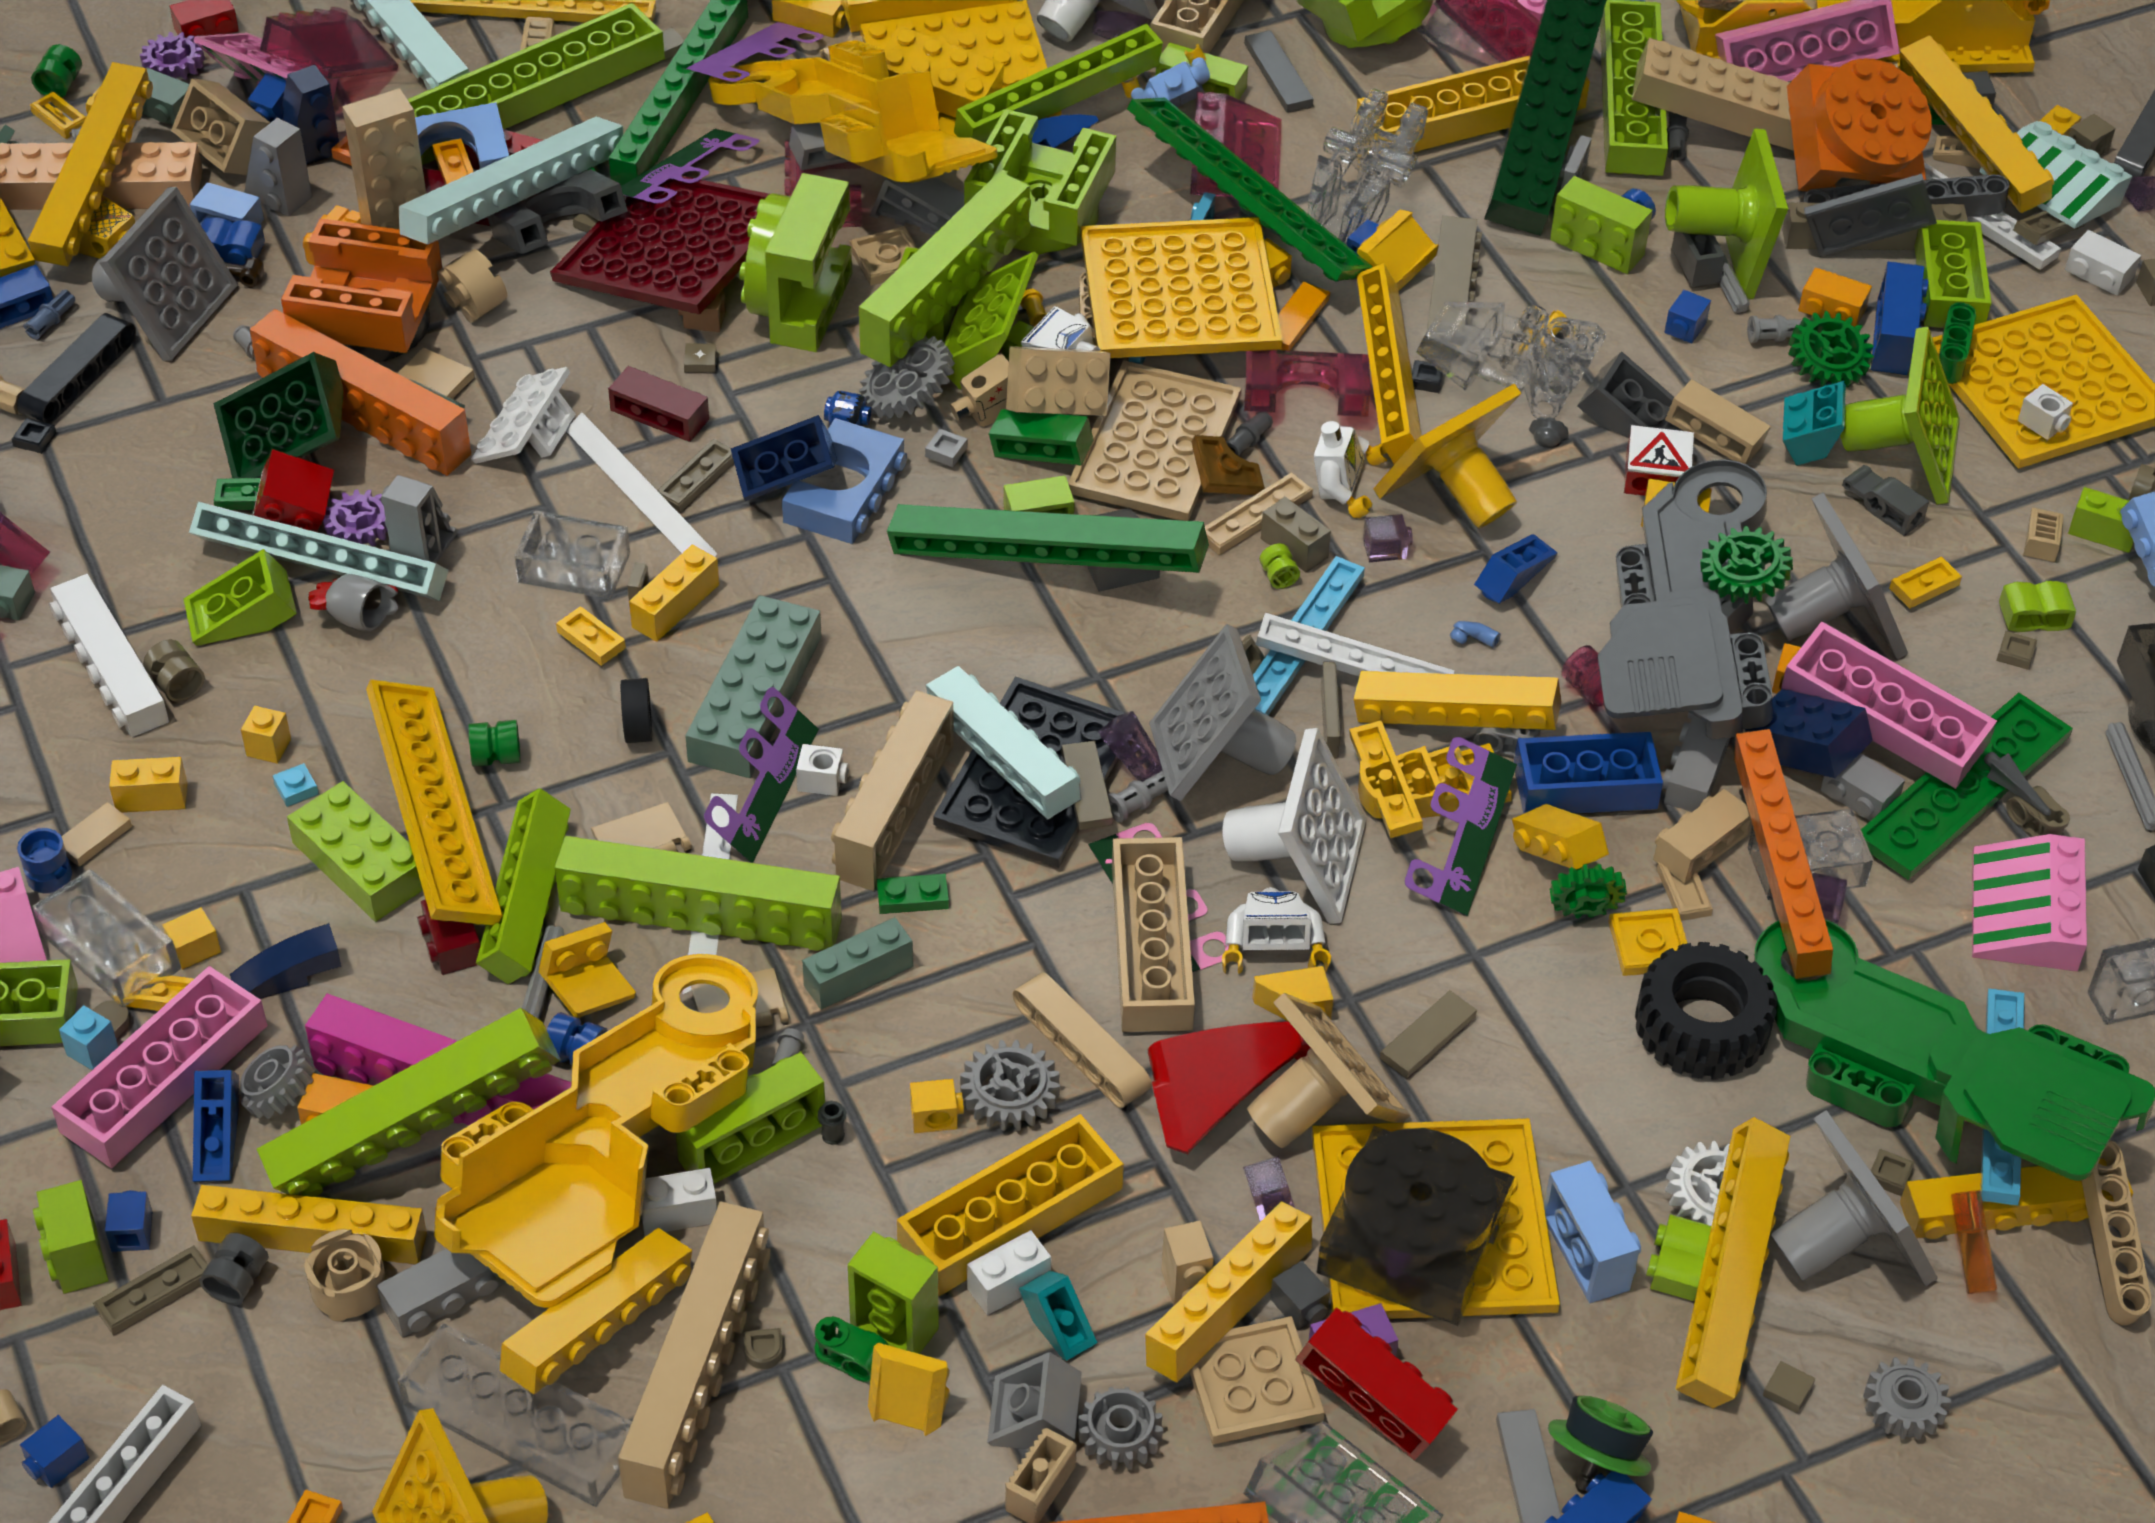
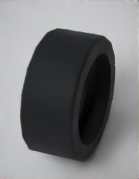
[620,678,652,743]

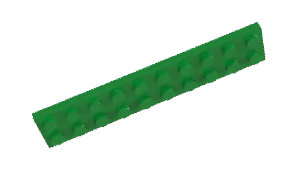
[1127,97,1373,282]

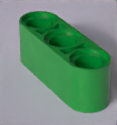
[1938,302,1976,384]

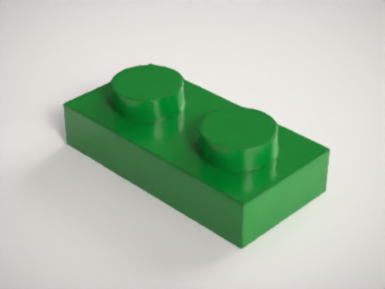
[214,478,261,510]
[877,874,949,914]

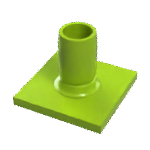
[1665,128,1788,299]
[1840,327,1960,505]

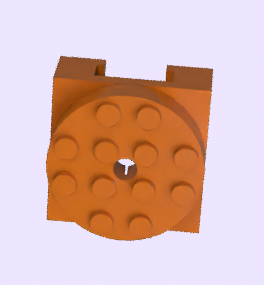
[1787,58,1932,192]

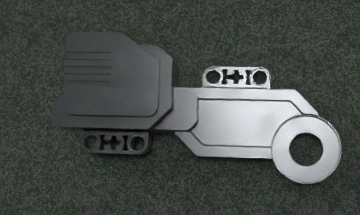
[1598,459,1773,739]

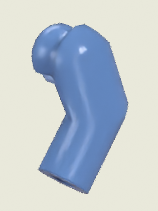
[1450,621,1501,648]

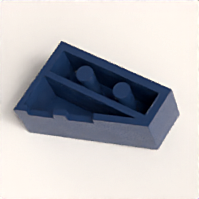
[282,65,339,165]

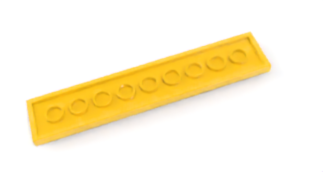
[366,679,503,925]

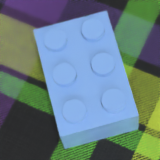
[1544,1160,1641,1304]

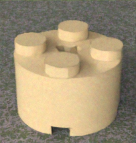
[437,249,508,323]
[304,1229,387,1321]

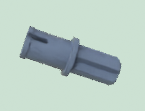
[23,290,76,340]

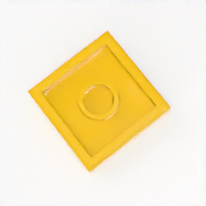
[1608,908,1687,976]

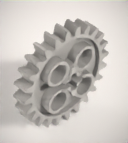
[859,335,955,419]

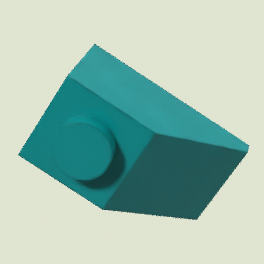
[1018,1271,1098,1361]

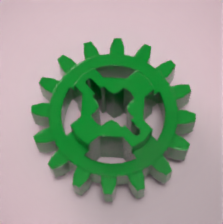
[1549,864,1627,919]

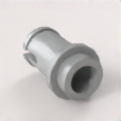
[233,325,255,359]
[771,1028,806,1067]

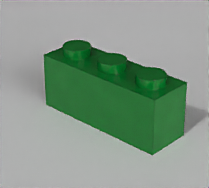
[988,409,1094,465]

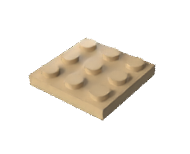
[1189,1316,1325,1445]

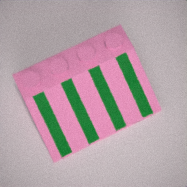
[194,33,340,101]
[1972,834,2087,972]

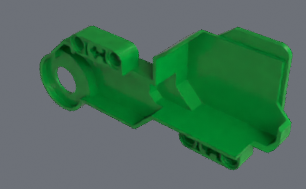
[1754,919,2155,1181]

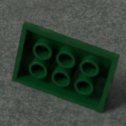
[213,352,343,478]

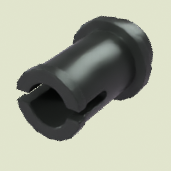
[817,1101,847,1145]

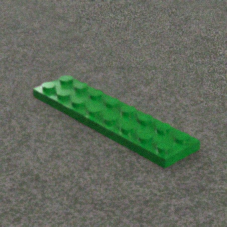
[1854,692,2073,880]

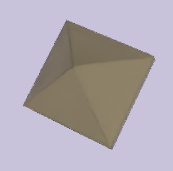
[1242,635,1265,674]

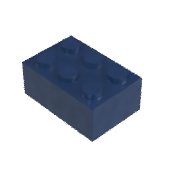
[1745,689,1873,779]

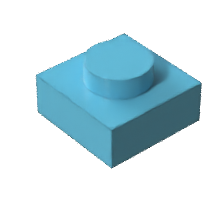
[272,763,319,807]

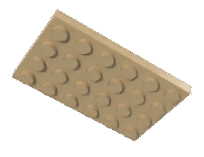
[1068,360,1241,521]

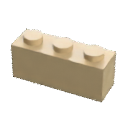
[1665,379,1771,465]
[1653,789,1752,883]

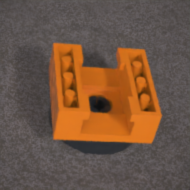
[281,218,442,363]

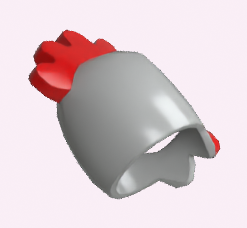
[309,574,399,631]

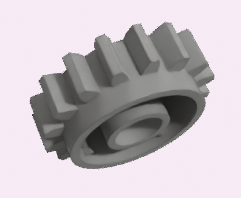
[238,1045,316,1119]
[1863,1357,1951,1440]
[1078,1386,1163,1470]

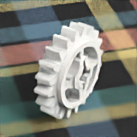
[1665,1141,1730,1226]

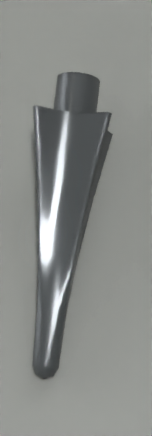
[1984,752,2051,816]

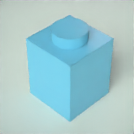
[59,1005,118,1070]

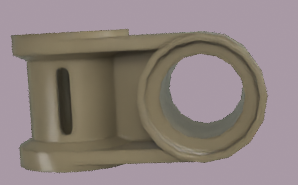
[2006,786,2070,837]

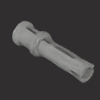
[1747,315,1810,343]
[1108,770,1168,822]

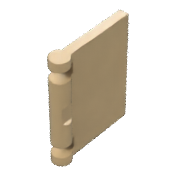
[591,802,692,852]
[691,968,789,1028]

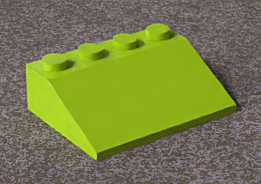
[945,251,1038,390]

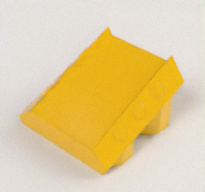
[1357,209,1438,291]
[868,1343,950,1436]

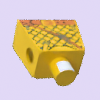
[78,196,135,259]

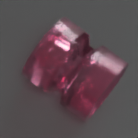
[1561,645,1604,707]

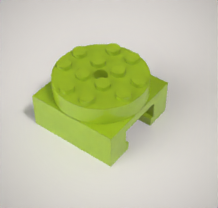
[1297,0,1433,48]
[964,109,1117,255]
[739,173,852,352]

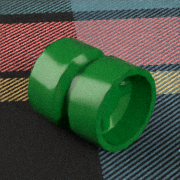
[31,44,82,98]
[469,720,521,767]

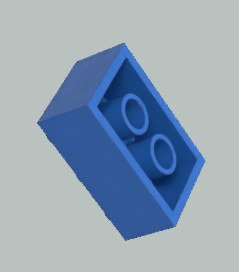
[1870,261,1928,375]

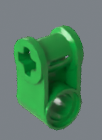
[814,1316,889,1382]

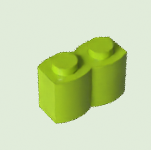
[1999,581,2076,632]
[1646,1214,1711,1301]

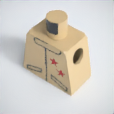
[950,353,1009,427]

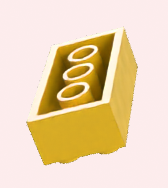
[884,25,1004,118]

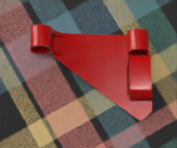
[1148,1021,1311,1155]

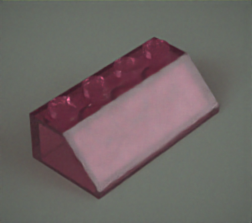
[1436,0,1539,63]

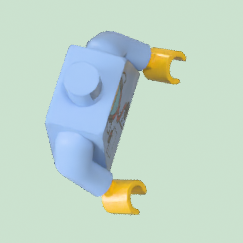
[1121,44,1210,107]

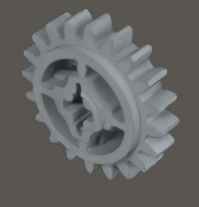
[960,1040,1060,1131]

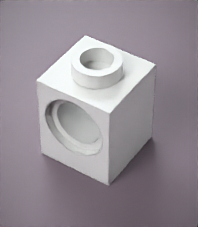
[2018,384,2073,440]
[796,744,849,796]

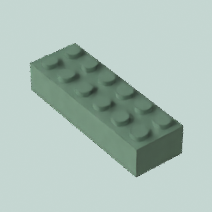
[685,595,822,779]

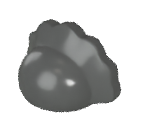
[1529,417,1569,448]

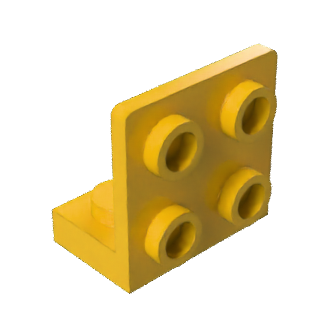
[538,922,636,1018]

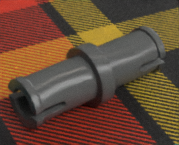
[1667,112,1689,160]
[1226,410,1273,456]

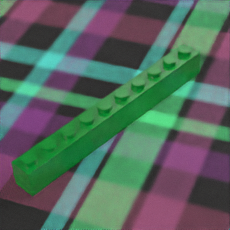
[609,0,748,186]
[887,504,1209,573]

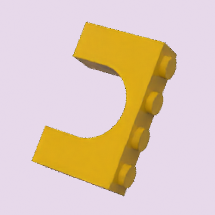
[772,0,847,38]

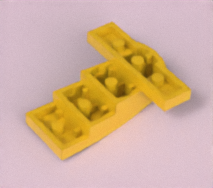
[1349,720,1512,838]

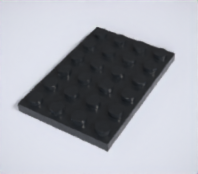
[933,676,1138,868]

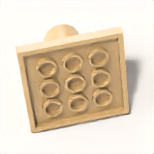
[1247,993,1411,1149]

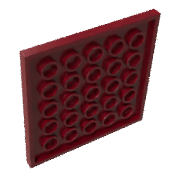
[550,169,769,315]

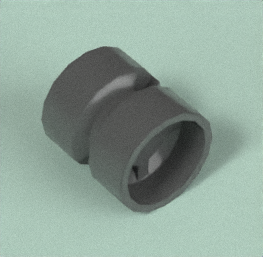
[199,1233,269,1305]

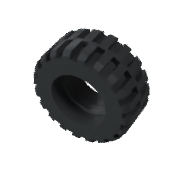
[1635,942,1777,1080]

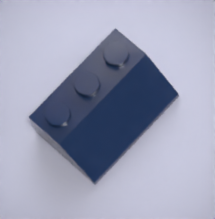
[731,415,837,501]

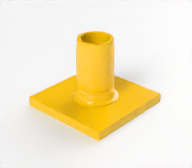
[1373,384,1521,529]
[372,1408,548,1523]

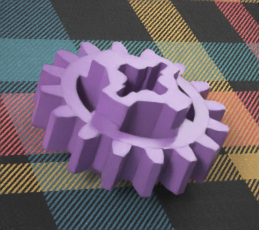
[140,32,205,79]
[323,489,388,546]

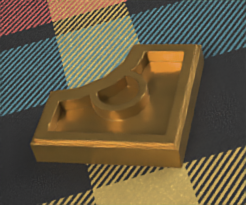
[1191,435,1265,495]

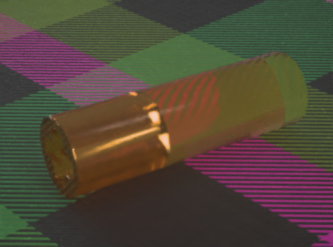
[1951,1190,1998,1294]

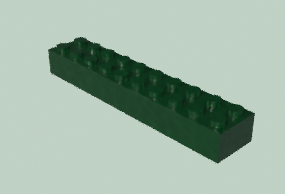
[1484,0,1607,236]

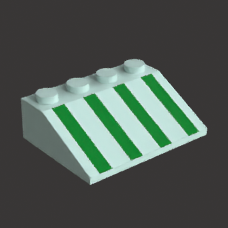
[1979,121,2133,229]

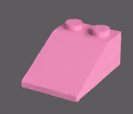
[0,867,47,963]

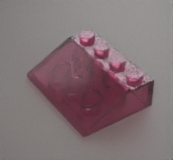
[260,7,398,79]
[1190,92,1282,197]

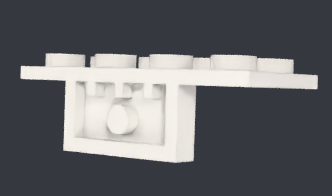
[471,367,576,464]

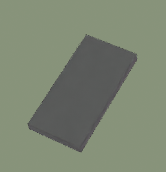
[1804,174,1937,257]

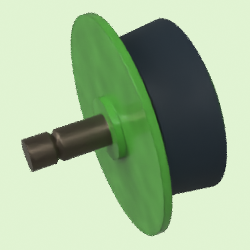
[1548,1395,1653,1491]

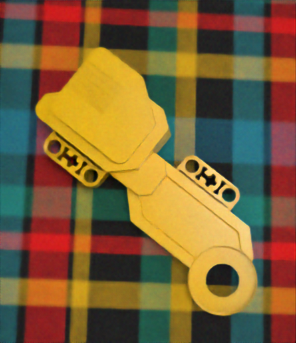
[708,40,998,183]
[434,954,758,1308]

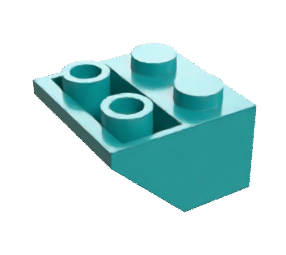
[1783,381,1846,466]

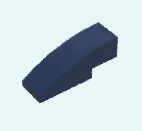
[230,923,342,999]

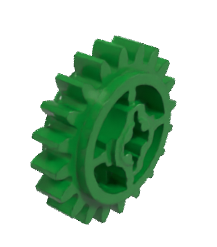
[1788,311,1874,388]
[1700,526,1793,604]

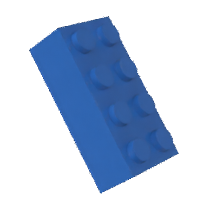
[1514,732,1663,814]

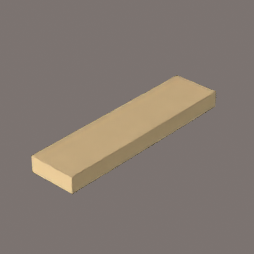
[1205,472,1313,555]

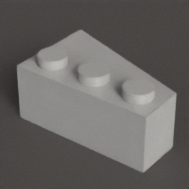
[244,118,312,217]
[870,177,964,235]
[381,475,458,563]

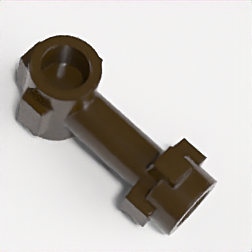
[222,257,264,287]

